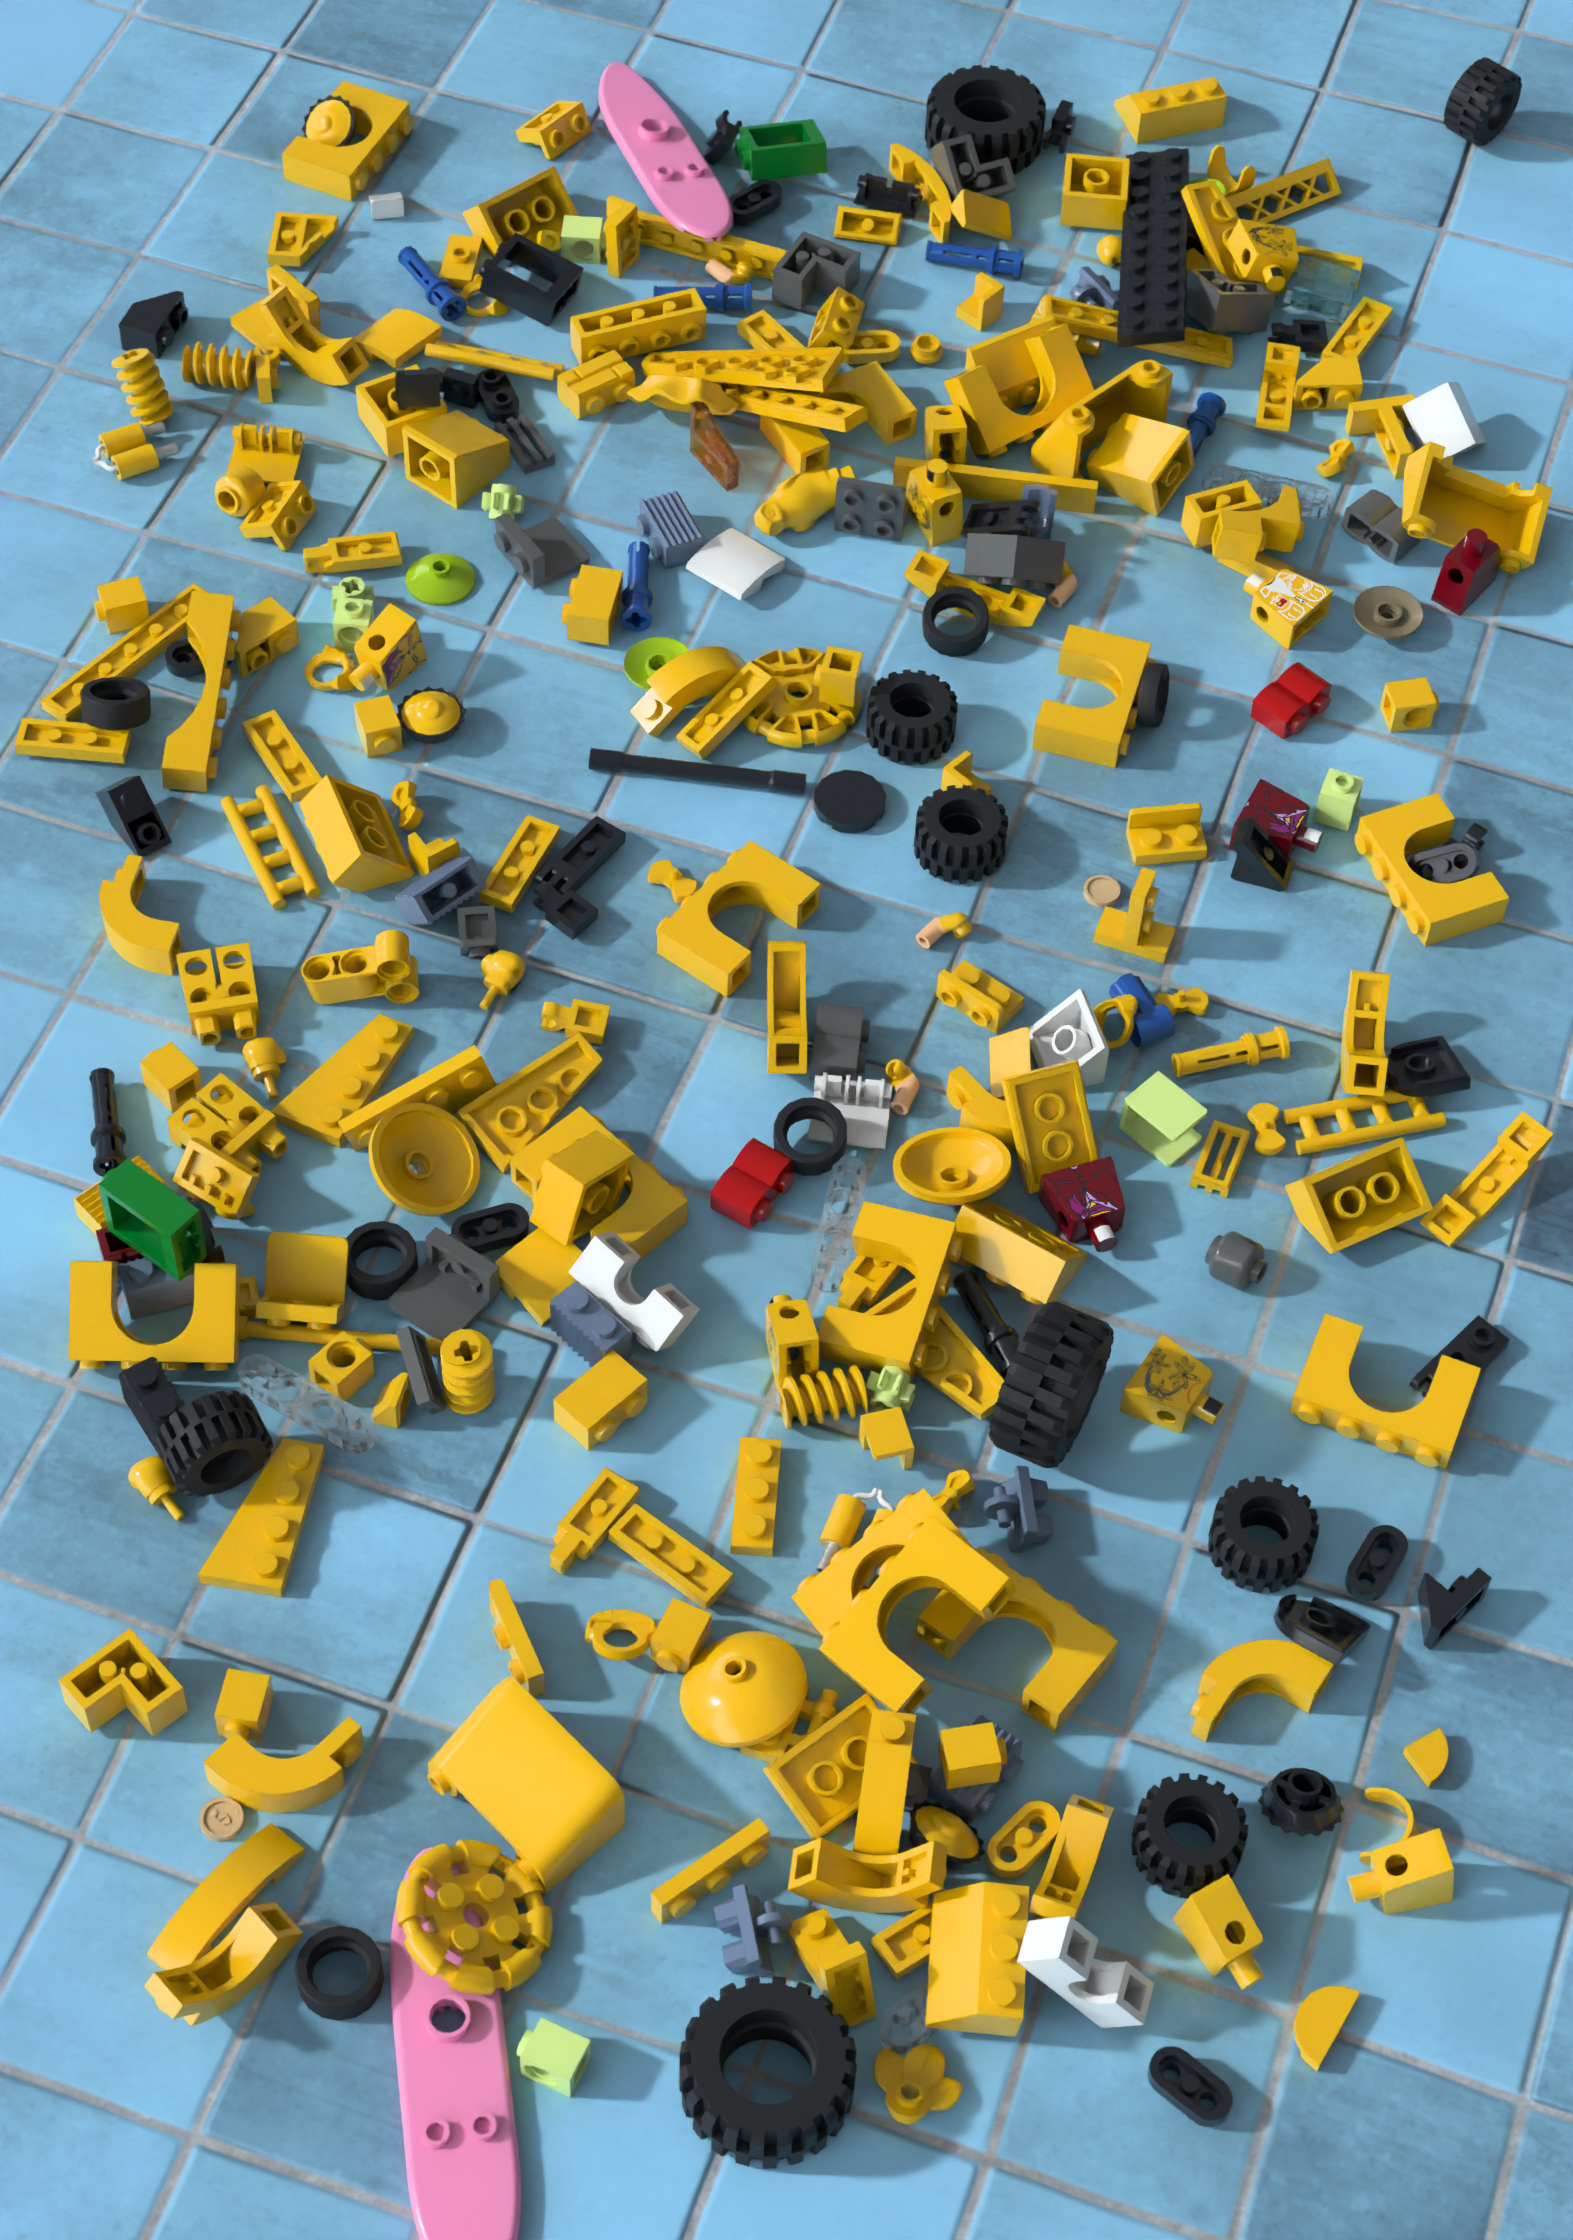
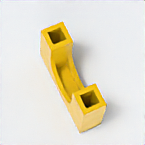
[282,80,413,202]
[943,323,1095,458]
[760,361,917,474]
[1032,624,1155,768]
[1354,793,1509,946]
[656,840,821,998]
[510,1106,688,1261]
[818,1201,963,1381]
[68,1260,241,1370]
[1290,1313,1481,1469]
[791,1488,976,1636]
[818,1516,1017,1714]
[916,1547,1119,1734]

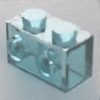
[1283,254,1360,320]

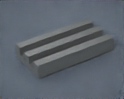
[494,413,555,474]
[396,1326,446,1415]

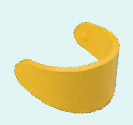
[1207,145,1255,198]
[1359,1787,1420,1865]

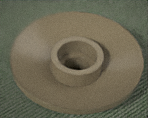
[1353,586,1423,639]

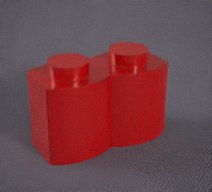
[1250,662,1331,739]
[710,1138,795,1230]

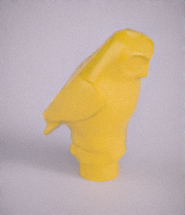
[754,465,855,536]

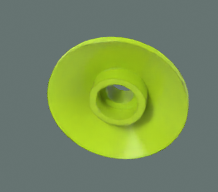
[406,553,475,606]
[624,637,690,691]

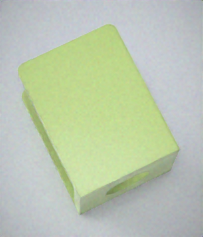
[1119,1071,1207,1167]

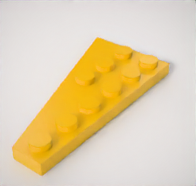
[642,347,844,392]

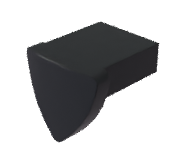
[395,369,441,410]

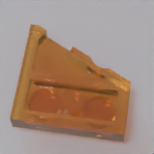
[690,401,741,492]

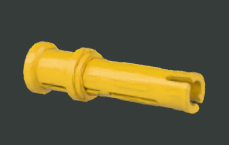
[1171,1025,1290,1077]

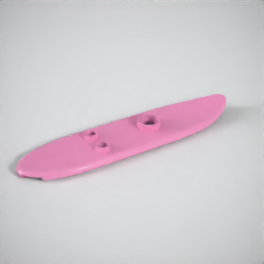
[599,62,733,243]
[390,1847,522,2240]

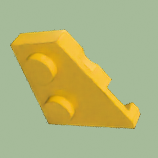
[267,212,339,267]

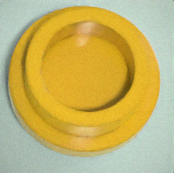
[910,334,943,364]

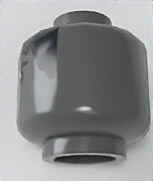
[1205,1231,1268,1290]

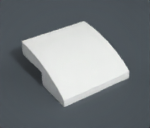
[686,527,786,600]

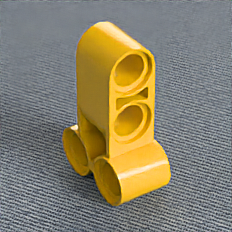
[301,930,419,1004]

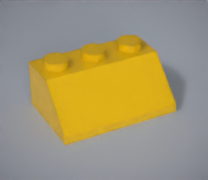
[1114,77,1227,144]
[462,166,579,263]
[965,315,1057,411]
[299,774,414,893]
[1285,1137,1434,1254]
[955,1199,1089,1305]
[925,1882,1029,2037]

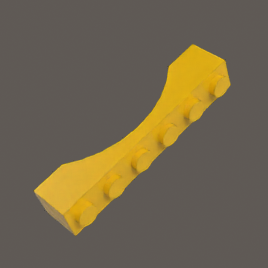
[161,591,241,793]

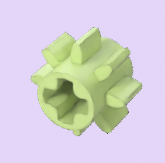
[481,484,525,520]
[331,576,374,611]
[865,1366,916,1412]

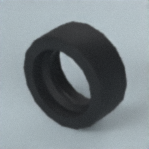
[922,586,989,657]
[80,677,151,730]
[773,1097,847,1176]
[346,1221,418,1301]
[295,1926,384,2021]

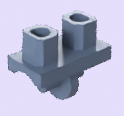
[1070,266,1119,311]
[1021,483,1058,540]
[983,1465,1055,1553]
[714,1884,792,1977]

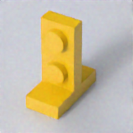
[1345,394,1415,479]
[1093,867,1176,964]
[786,1907,877,2028]

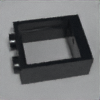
[479,233,584,327]

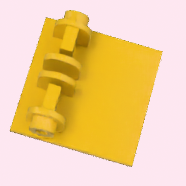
[226,423,305,484]

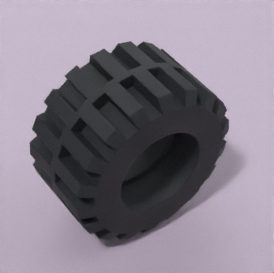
[1444,57,1522,147]
[866,669,958,765]
[914,785,1008,884]
[156,1390,273,1497]
[1208,1476,1319,1593]
[1131,1773,1248,1898]

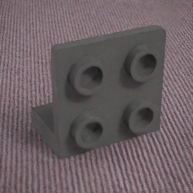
[834,476,909,542]

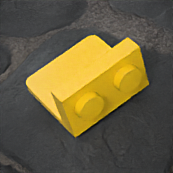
[230,264,321,355]
[255,1231,349,1330]

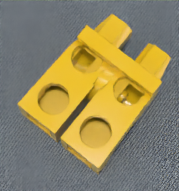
[176,942,261,1046]
[167,1072,288,1174]

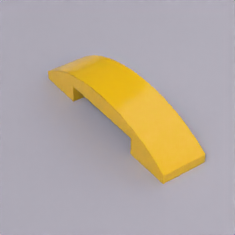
[889,143,951,243]
[1255,342,1301,432]
[904,549,1046,627]
[1420,1111,1554,1248]
[147,1823,305,1970]

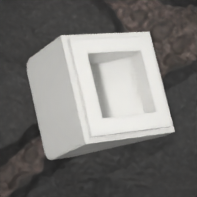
[369,192,404,220]

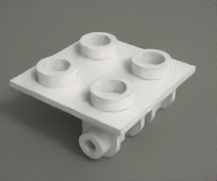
[808,1072,893,1149]

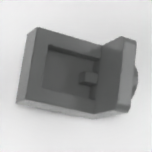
[457,905,498,960]

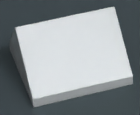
[1402,382,1486,458]
[1029,988,1109,1086]

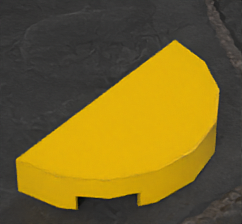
[1292,1986,1360,2071]

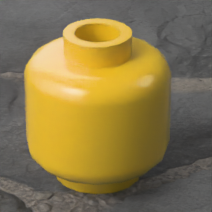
[215,466,266,518]

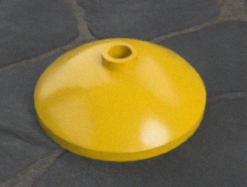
[369,1103,480,1217]
[893,1127,1011,1206]
[680,1631,808,1748]

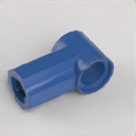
[1109,973,1175,1048]

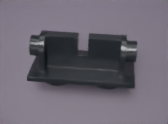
[854,173,923,217]

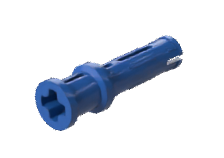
[925,240,1025,279]
[398,246,467,321]
[653,282,752,312]
[1187,392,1226,459]
[620,541,653,632]

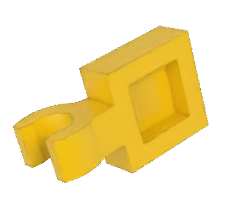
[254,346,281,403]
[541,999,611,1045]

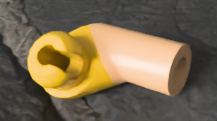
[705,258,754,285]
[1048,560,1078,608]
[916,912,972,949]
[885,1059,919,1115]

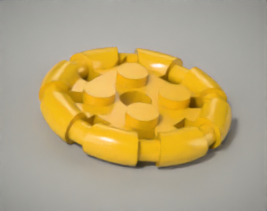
[742,647,862,748]
[396,1840,553,1995]

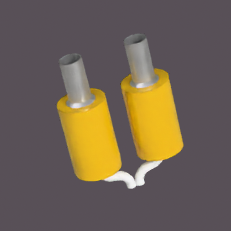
[92,421,179,481]
[816,1488,895,1589]

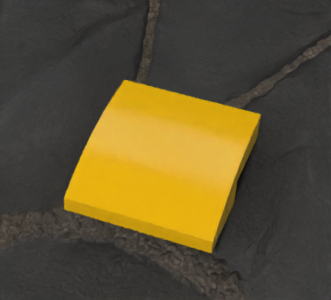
[354,309,442,369]
[495,1227,583,1326]

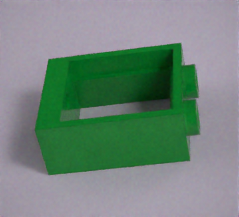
[735,119,827,181]
[98,1158,208,1282]

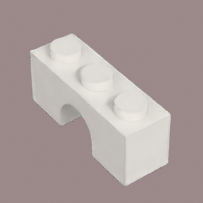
[569,1231,700,1352]
[1017,1916,1154,2028]

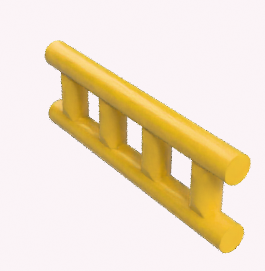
[425,340,564,381]
[220,785,321,910]
[1283,1089,1446,1155]

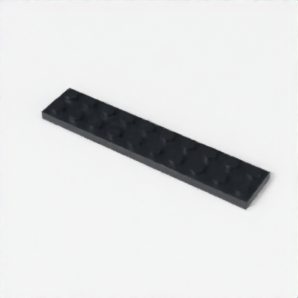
[1117,148,1190,347]

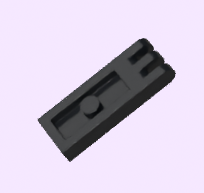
[960,499,1040,539]
[535,815,626,895]
[1409,1315,1510,1398]

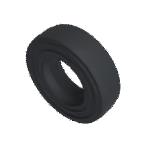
[1138,662,1169,727]

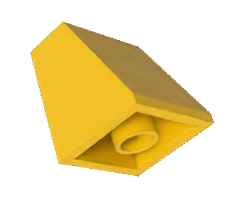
[402,410,510,509]
[1086,413,1195,517]

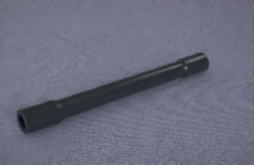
[589,748,807,795]

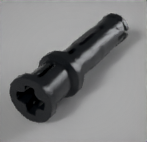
[89,1068,127,1177]
[953,1270,1019,1380]

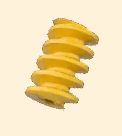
[182,341,256,391]
[111,348,174,426]
[440,1329,495,1415]
[779,1365,868,1430]

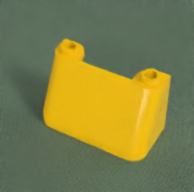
[1030,359,1173,479]
[1402,441,1553,573]
[427,1677,625,1894]

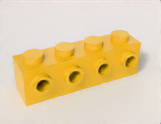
[570,288,706,365]

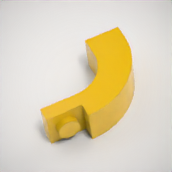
[257,286,370,386]
[630,646,746,738]
[99,854,183,976]
[1341,969,1391,1097]
[946,1065,1017,1153]
[1190,1640,1334,1742]
[853,1709,916,1855]
[203,1716,364,1813]
[1028,1793,1115,1921]
[788,1837,948,1913]
[144,1902,304,2026]

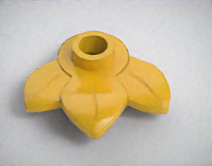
[874,2044,963,2124]

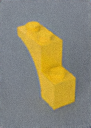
[1211,486,1305,564]
[767,941,807,1074]

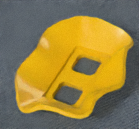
[627,374,739,417]

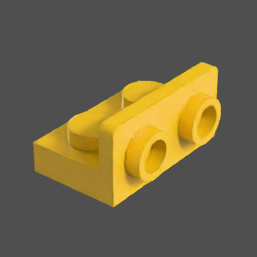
[515,101,592,160]
[604,195,640,278]
[806,286,865,349]
[239,480,317,551]
[1126,802,1208,866]
[936,960,1024,1034]
[172,1138,261,1220]

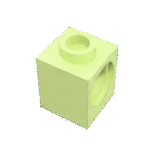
[561,215,607,264]
[333,597,375,654]
[1313,768,1365,832]
[516,2017,591,2098]

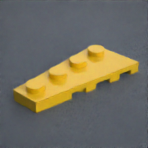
[1181,180,1286,297]
[271,1013,414,1148]
[456,1032,603,1174]
[338,1045,496,1152]
[864,1278,1004,1421]
[198,1438,325,1598]

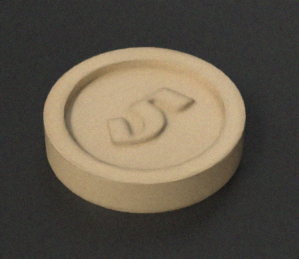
[1083,875,1121,908]
[199,1797,244,1842]

